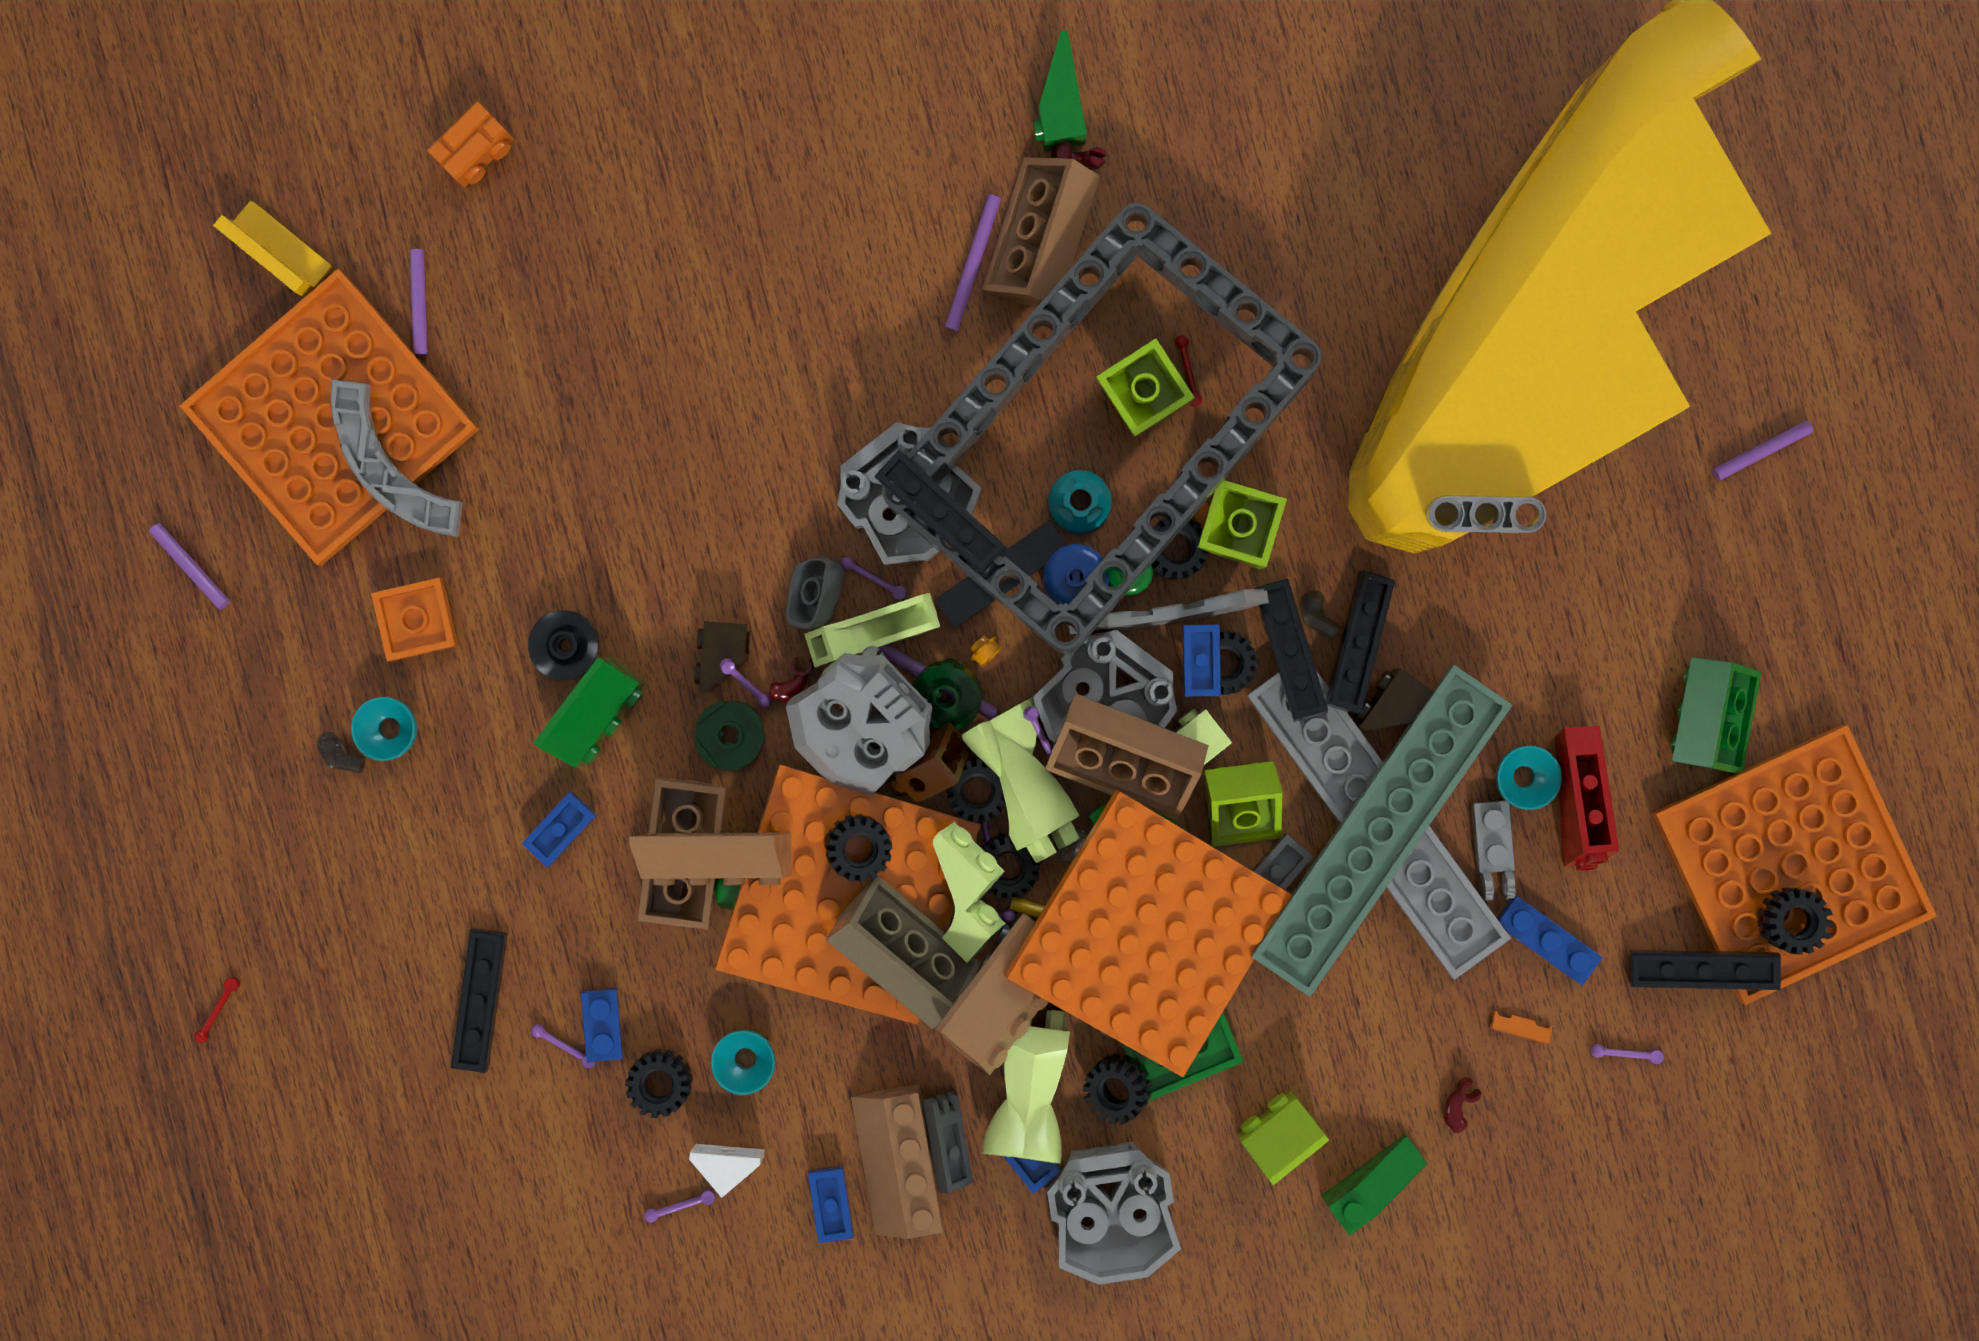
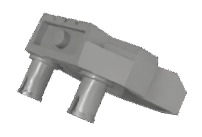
[837,422,982,566]
[1032,630,1177,743]
[786,646,932,795]
[1047,1141,1181,1285]

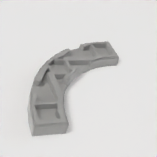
[331,379,463,537]
[1069,589,1269,634]

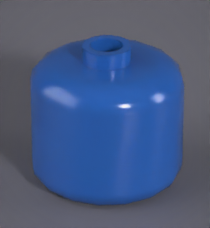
[1042,544,1110,605]

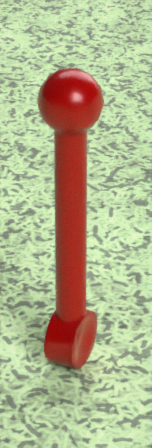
[1175,335,1203,407]
[194,977,240,1043]

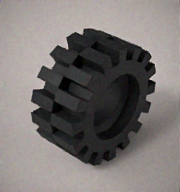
[1152,518,1209,580]
[1220,631,1258,695]
[946,758,1006,823]
[825,814,892,883]
[981,833,1040,900]
[1757,887,1833,955]
[625,1049,693,1118]
[1083,1054,1152,1124]

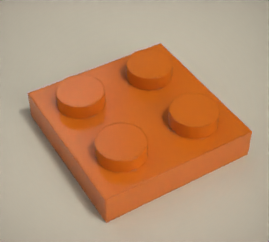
[371,577,459,662]

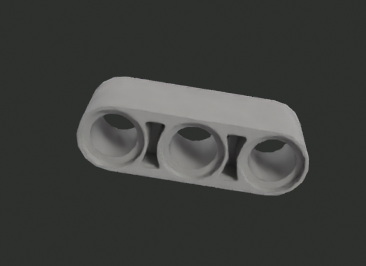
[1426,496,1547,533]

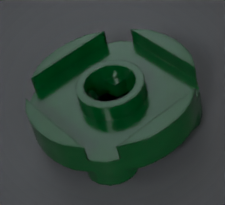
[913,658,984,730]
[694,700,766,770]

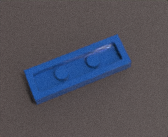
[1497,895,1603,986]

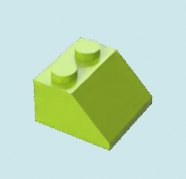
[1096,338,1195,437]
[1198,480,1287,570]
[1204,761,1283,847]
[1237,1091,1330,1185]

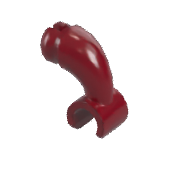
[1051,142,1107,170]
[769,657,814,703]
[1443,1077,1481,1133]

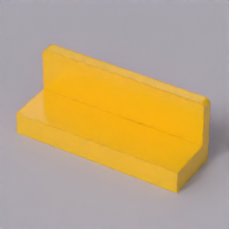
[213,201,333,297]

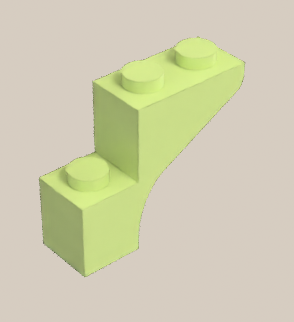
[804,593,940,667]
[933,822,1006,963]

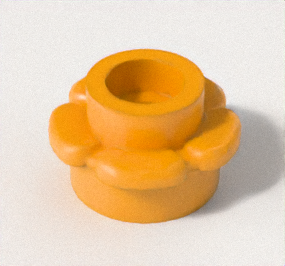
[970,635,1002,667]

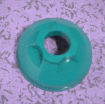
[1048,470,1112,534]
[351,697,418,761]
[1495,746,1562,810]
[711,1029,776,1095]

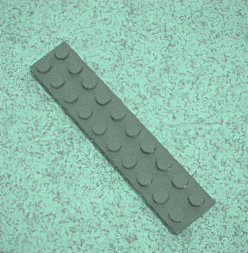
[1251,665,1512,997]

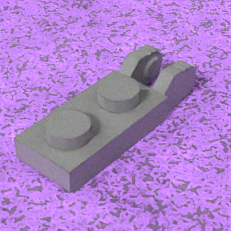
[1471,800,1516,901]

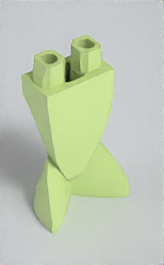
[962,698,1080,863]
[981,1010,1070,1164]

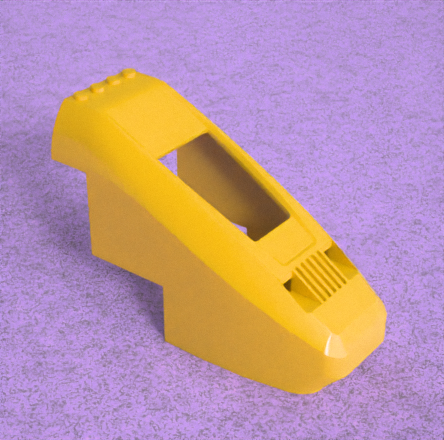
[1348,0,1772,554]

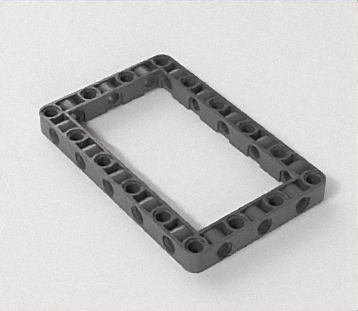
[882,203,1322,654]

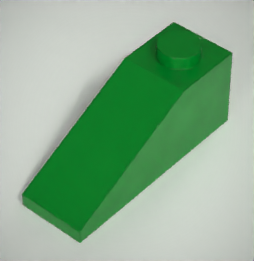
[1033,30,1087,151]
[1321,1134,1427,1236]

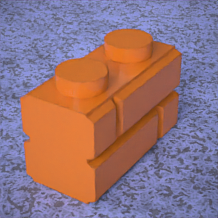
[427,101,514,188]

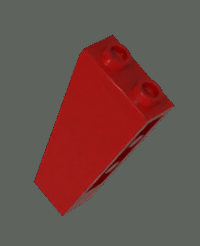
[1555,726,1619,871]

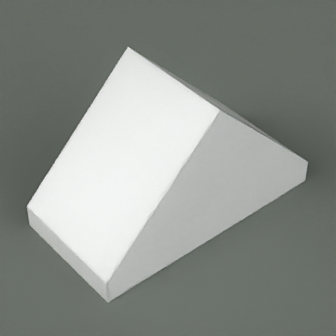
[689,1144,765,1198]

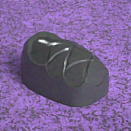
[786,556,845,631]

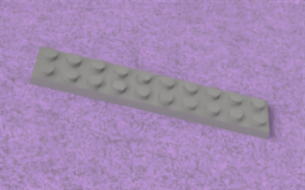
[1246,671,1511,980]

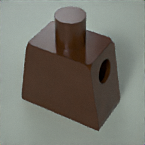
[889,722,971,802]

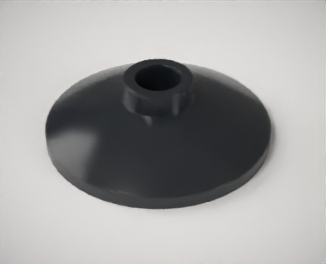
[528,610,599,680]

